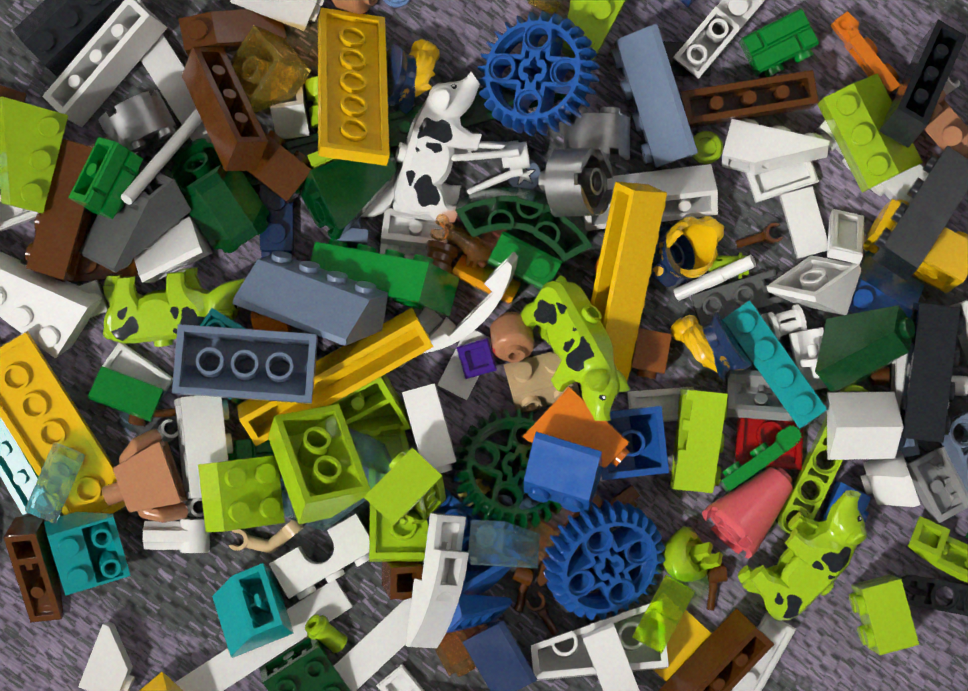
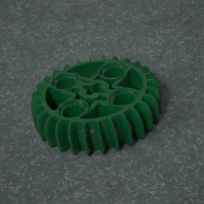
[452,408,562,532]

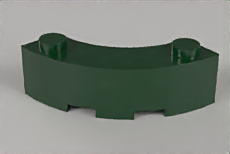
[455,187,595,262]

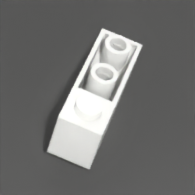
[722,118,830,174]

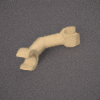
[229,517,304,553]

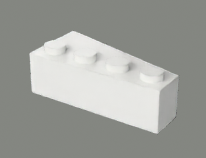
[531,599,669,681]

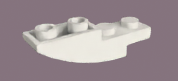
[673,0,765,79]
[405,513,469,648]

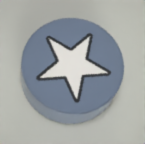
[508,159,540,190]

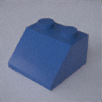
[847,250,925,317]
[601,406,669,480]
[524,432,602,512]

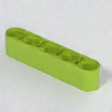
[777,385,868,534]

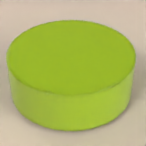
[692,131,723,165]

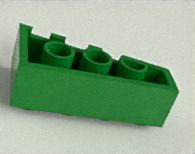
[310,239,459,317]

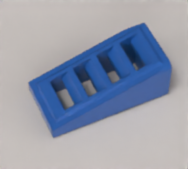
[446,594,513,633]

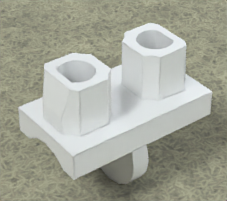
[789,327,827,390]

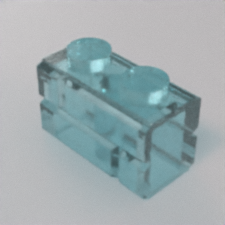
[24,442,85,524]

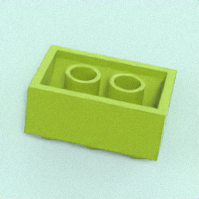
[817,73,923,193]
[268,404,371,524]

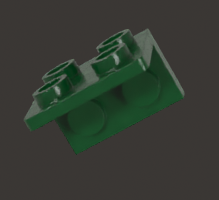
[259,636,351,691]

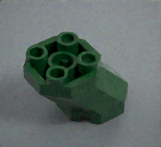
[164,138,269,253]

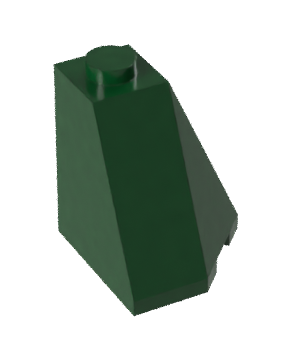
[301,151,397,241]
[815,305,915,392]

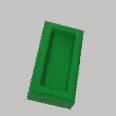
[88,366,164,422]

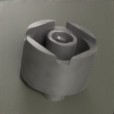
[98,90,177,156]
[563,107,630,162]
[538,147,613,217]

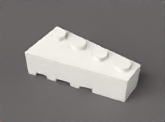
[0,252,103,358]

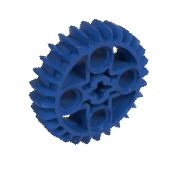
[477,11,600,136]
[543,499,665,620]

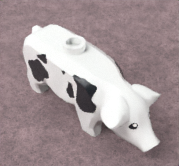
[393,72,482,223]

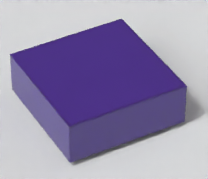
[456,338,497,380]

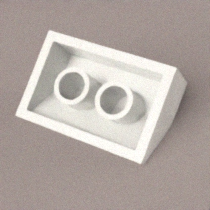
[174,396,233,499]

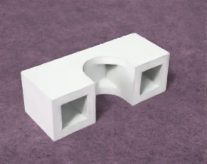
[269,513,369,600]

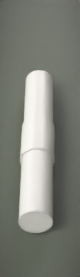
[673,255,756,301]

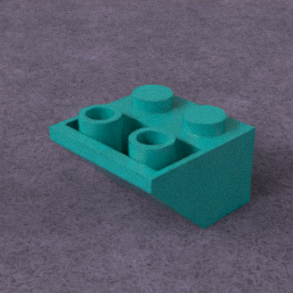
[44,512,131,596]
[212,563,294,658]

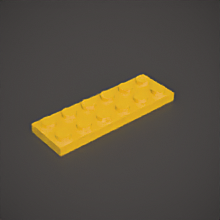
[318,7,389,166]
[0,331,126,515]

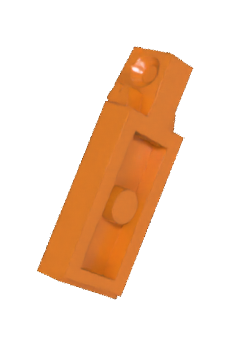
[830,11,900,95]

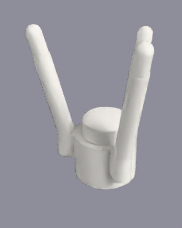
[451,140,530,194]

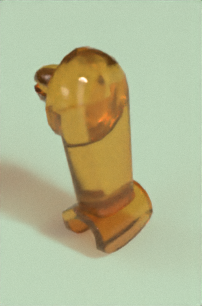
[430,214,491,268]

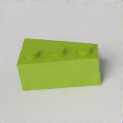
[364,448,446,526]

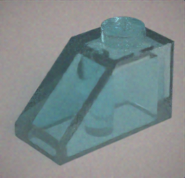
[468,520,540,568]

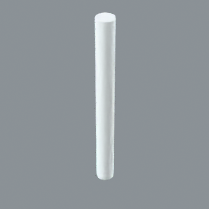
[121,108,202,205]

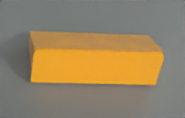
[452,254,521,305]

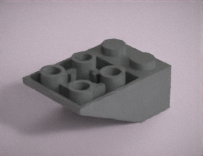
[79,165,191,273]

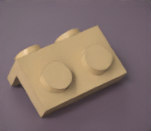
[503,351,580,413]

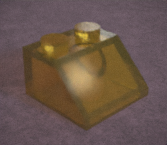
[230,25,311,113]

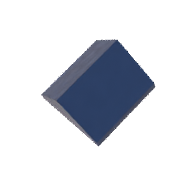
[463,621,538,691]

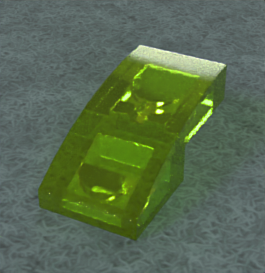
[632,575,695,654]

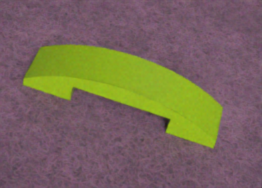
[908,516,968,583]

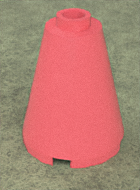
[702,467,793,559]

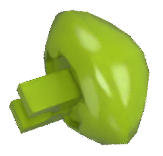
[661,526,723,582]

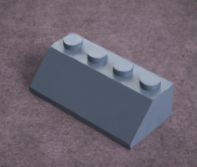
[611,24,698,169]
[233,251,388,346]
[172,324,318,404]

